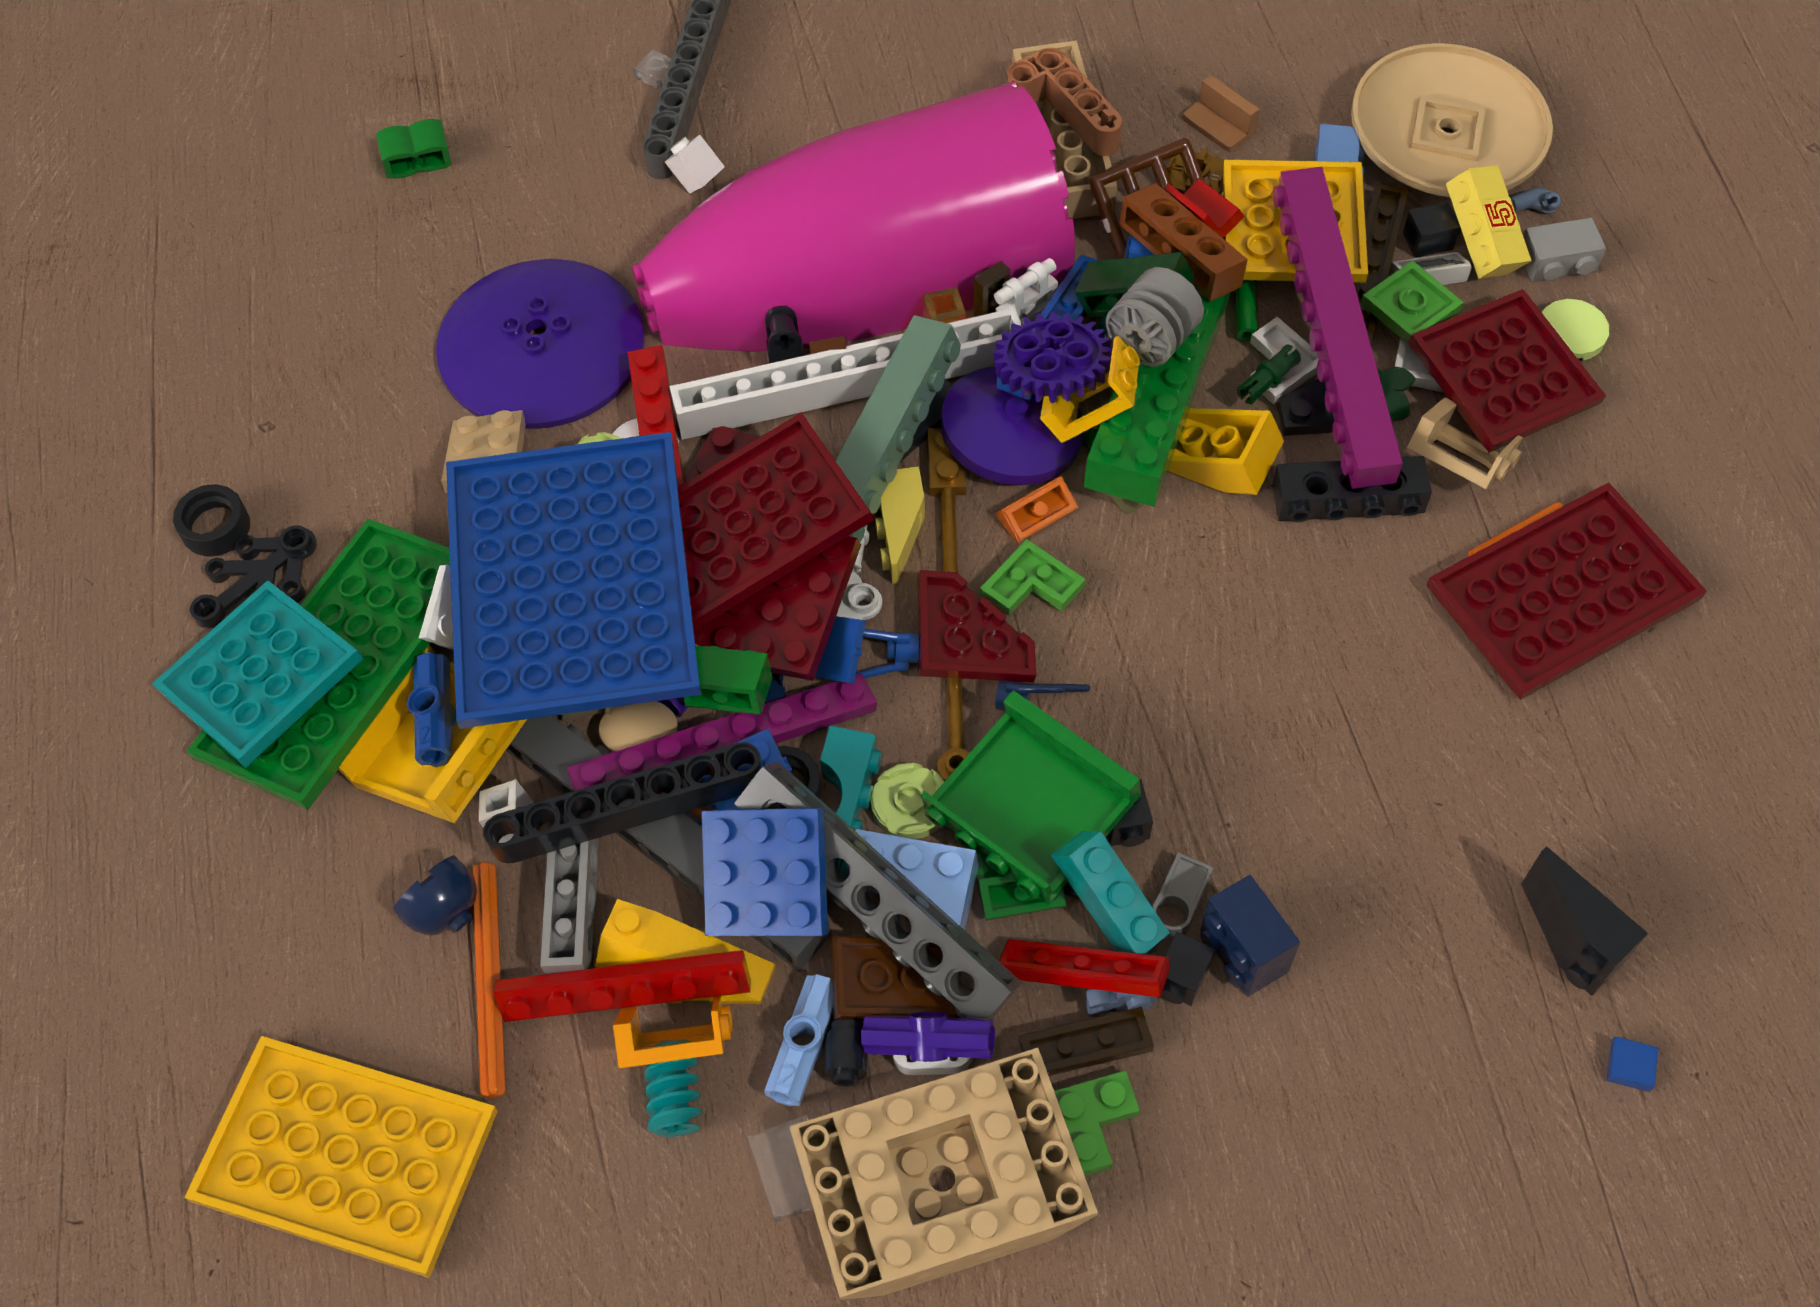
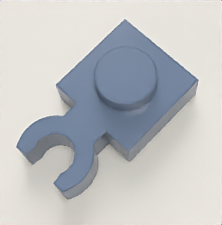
[1084,989,1158,1016]

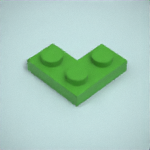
[980,539,1086,616]
[1054,1070,1140,1176]

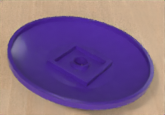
[436,259,645,429]

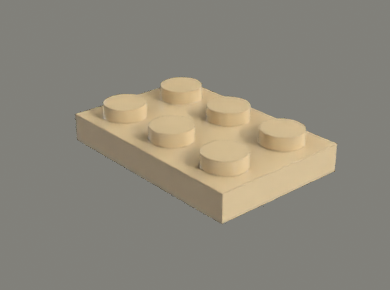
[441,410,526,493]

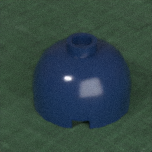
[393,855,477,935]

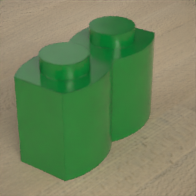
[376,119,452,179]

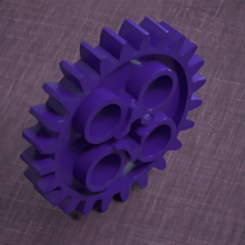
[994,312,1112,403]

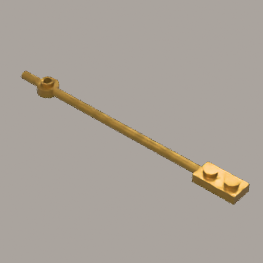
[928,428,970,781]

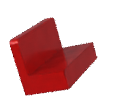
[1164,178,1245,238]

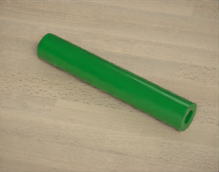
[1235,280,1258,342]

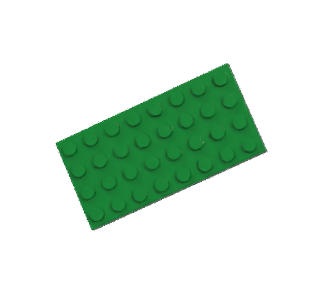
[186,519,450,810]

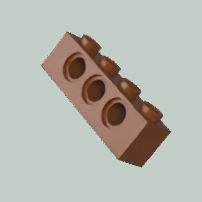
[1119,183,1248,302]

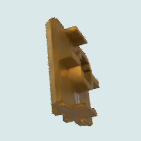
[1166,148,1227,194]

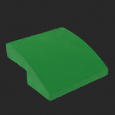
[975,848,1067,921]

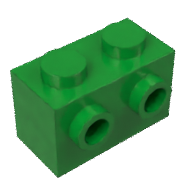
[683,645,772,715]

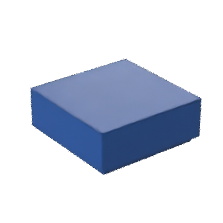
[1606,1036,1659,1092]

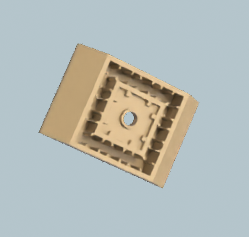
[789,1048,1098,1300]

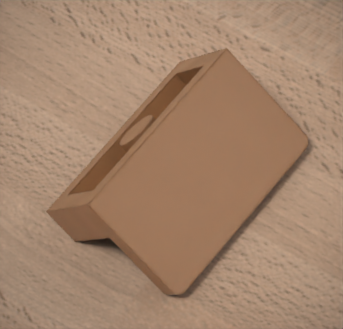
[1182,75,1260,152]

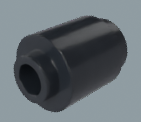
[825,1019,868,1087]

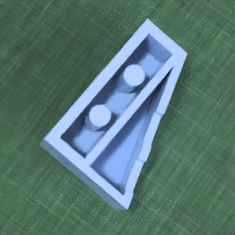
[847,829,979,930]

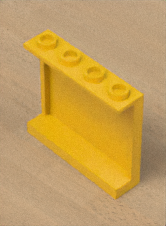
[338,645,527,823]

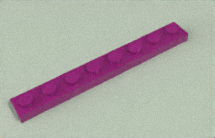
[567,673,877,791]

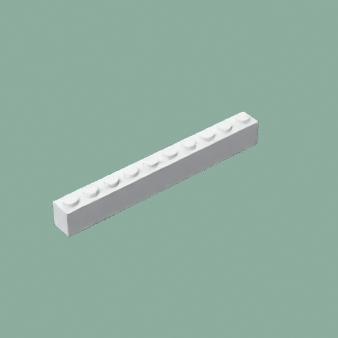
[669,308,1022,440]

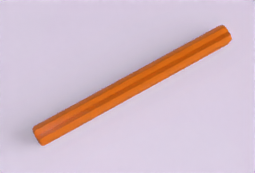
[472,862,506,1099]

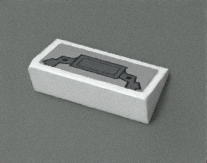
[1391,252,1472,285]

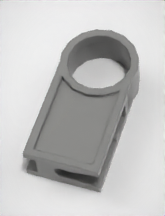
[1153,852,1214,938]

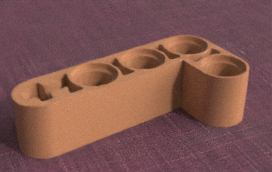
[1007,48,1122,156]

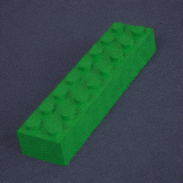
[1084,291,1230,507]

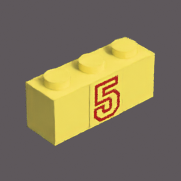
[1446,165,1532,279]

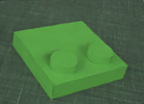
[1361,260,1464,344]

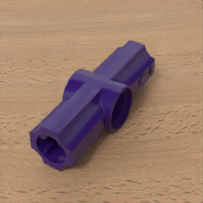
[861,1012,995,1062]

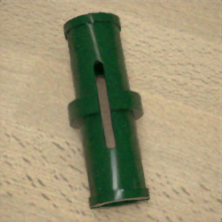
[1237,344,1301,405]

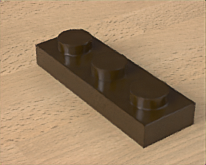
[1019,1007,1154,1076]

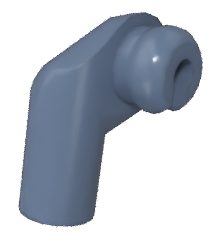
[1510,187,1561,214]

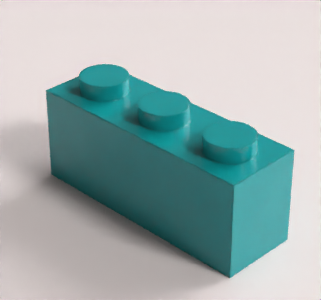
[1051,831,1170,954]

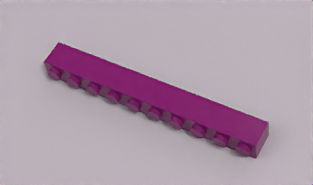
[1273,167,1403,489]

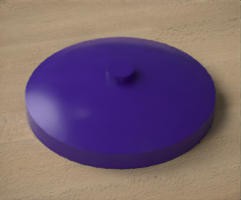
[940,366,1084,485]

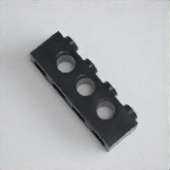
[1272,456,1432,522]

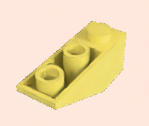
[875,466,925,584]

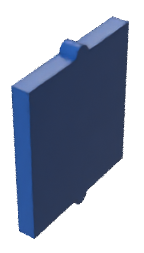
[815,616,866,684]

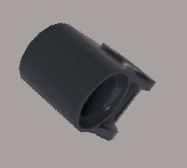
[765,305,804,364]

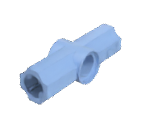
[764,974,834,1106]

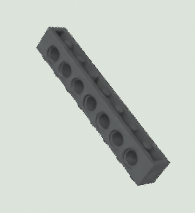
[734,762,1022,1019]

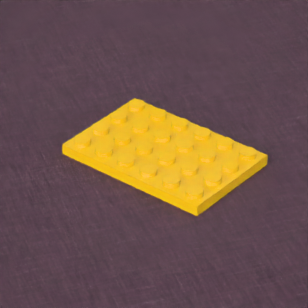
[184,1036,498,1278]

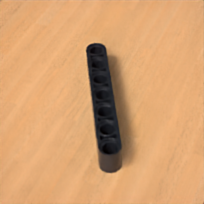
[483,742,763,864]

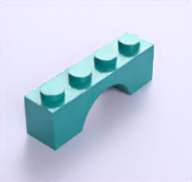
[820,725,882,891]

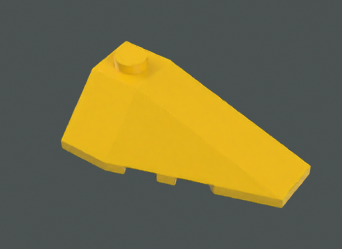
[595,899,776,1004]

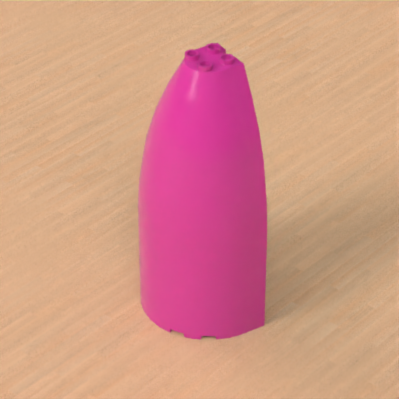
[632,82,1075,351]

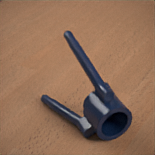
[995,679,1090,713]

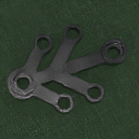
[190,525,317,628]

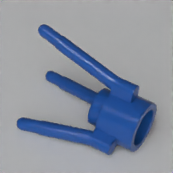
[831,628,919,683]

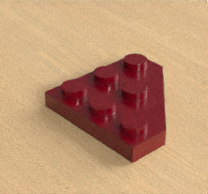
[917,570,1037,683]

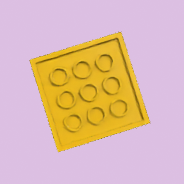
[1223,160,1368,283]

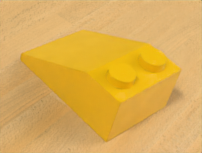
[1168,408,1284,495]

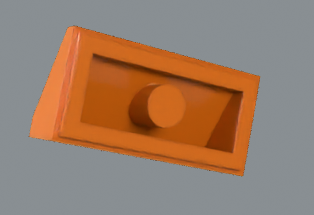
[994,476,1079,543]

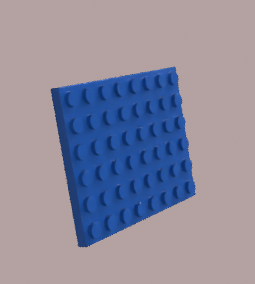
[446,432,701,729]

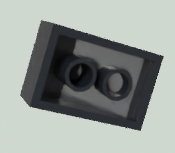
[1521,846,1648,996]

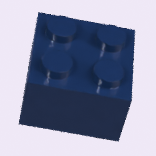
[1200,874,1300,997]

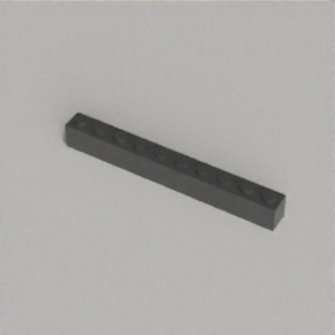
[506,715,831,972]

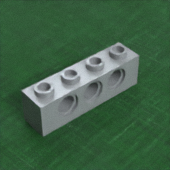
[540,811,599,974]

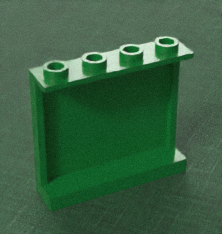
[920,690,1141,904]

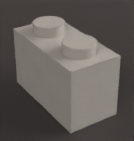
[1523,217,1606,282]

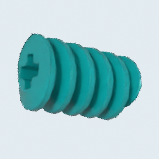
[644,1040,702,1137]

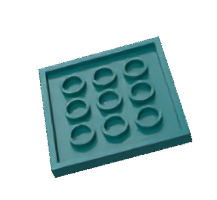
[152,580,363,768]

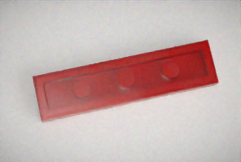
[999,939,1170,997]

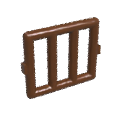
[1088,138,1212,259]

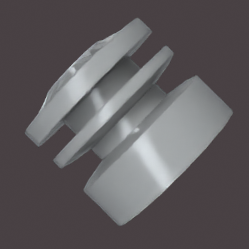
[1106,267,1204,367]

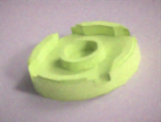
[1542,299,1609,361]
[871,763,944,839]

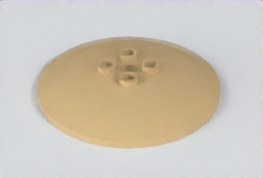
[1351,43,1553,197]

